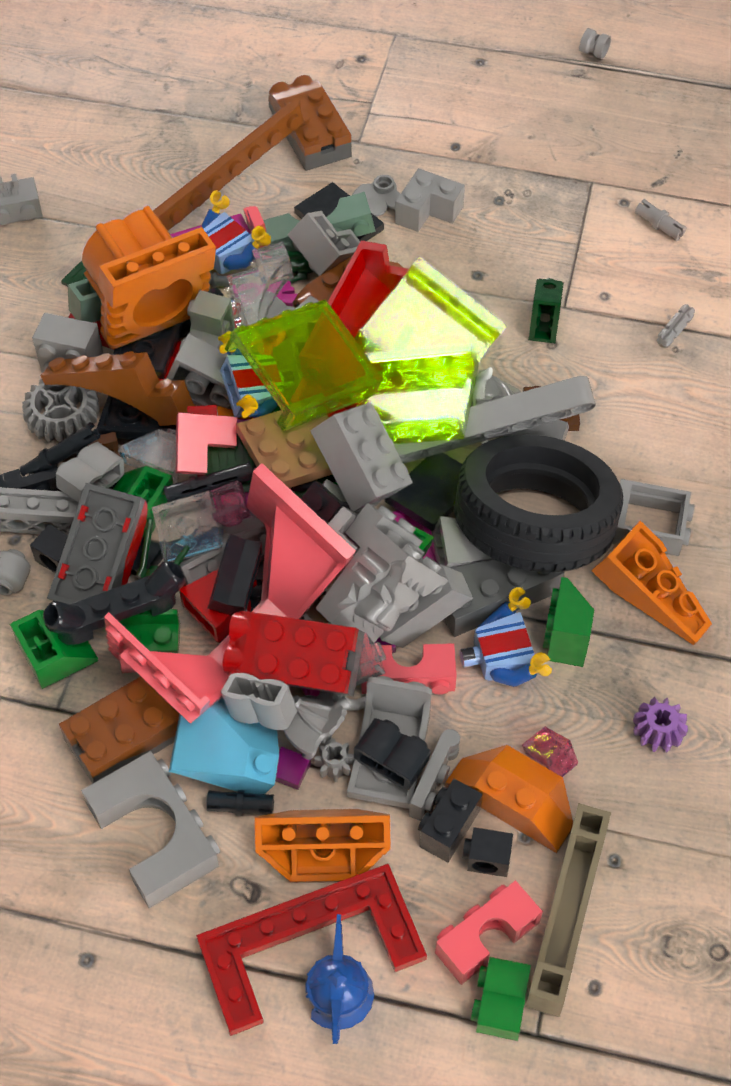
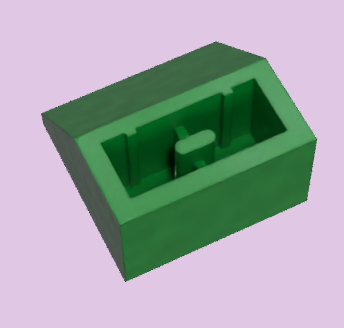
[113,466,173,537]
[543,577,595,667]
[10,610,99,689]

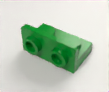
[119,609,180,653]

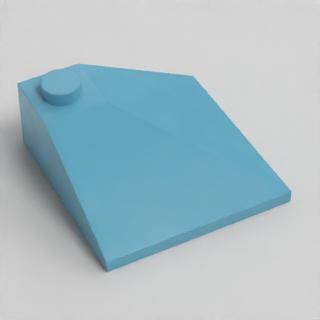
[169,697,279,794]

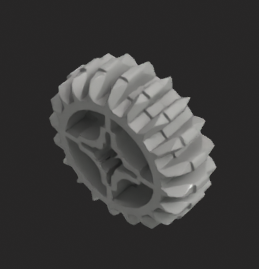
[22,379,100,443]

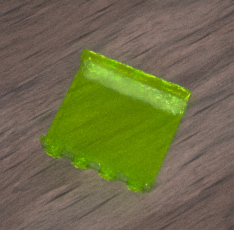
[354,256,507,408]
[225,299,384,431]
[357,343,479,444]

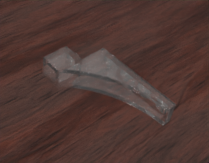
[224,241,294,357]

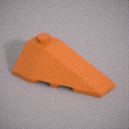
[591,521,712,645]

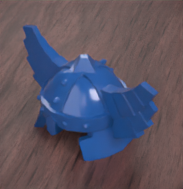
[305,914,375,1044]

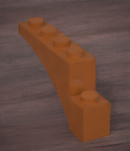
[40,351,195,426]

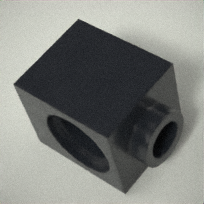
[30,524,68,573]
[462,827,513,877]

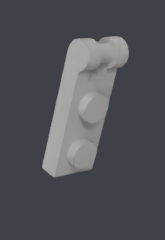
[409,729,460,821]

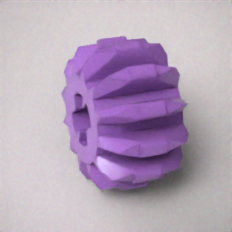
[633,697,688,753]

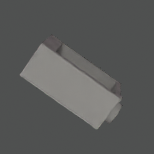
[612,479,695,556]

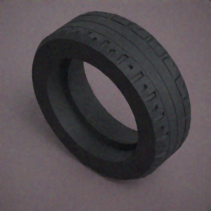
[454,434,624,572]

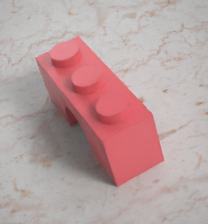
[360,643,457,694]
[435,880,543,985]

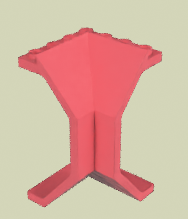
[104,463,356,724]

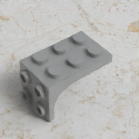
[347,676,432,809]

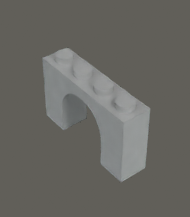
[81,751,220,908]

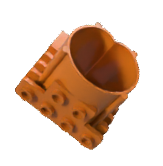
[82,206,216,349]

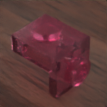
[211,481,251,527]
[522,726,578,777]

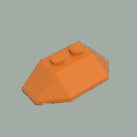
[445,745,573,853]
[255,809,391,882]

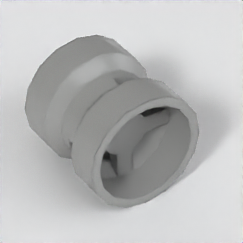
[579,28,611,59]

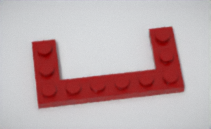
[196,863,427,1036]

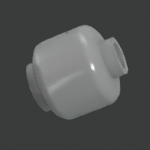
[0,549,31,595]

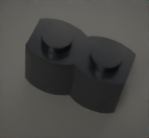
[353,718,431,790]

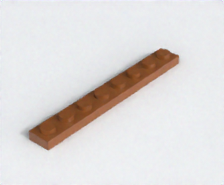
[153,100,304,231]

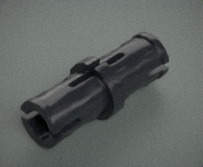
[207,790,274,816]

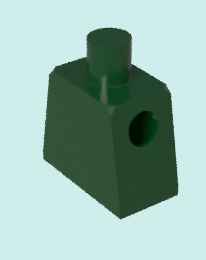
[528,278,564,344]

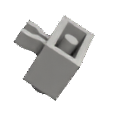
[0,174,43,225]

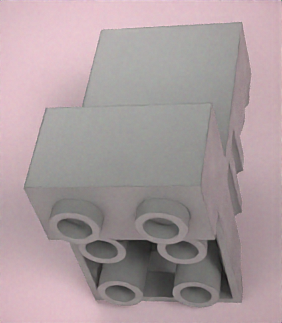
[316,503,448,646]

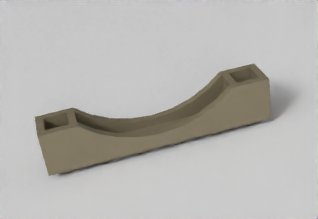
[525,803,611,1017]

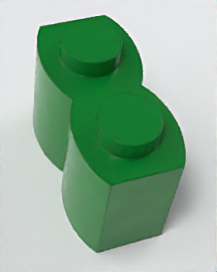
[471,957,531,1041]

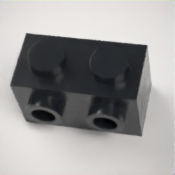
[418,779,483,863]

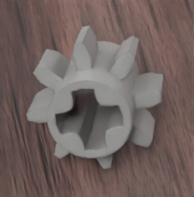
[314,739,354,782]

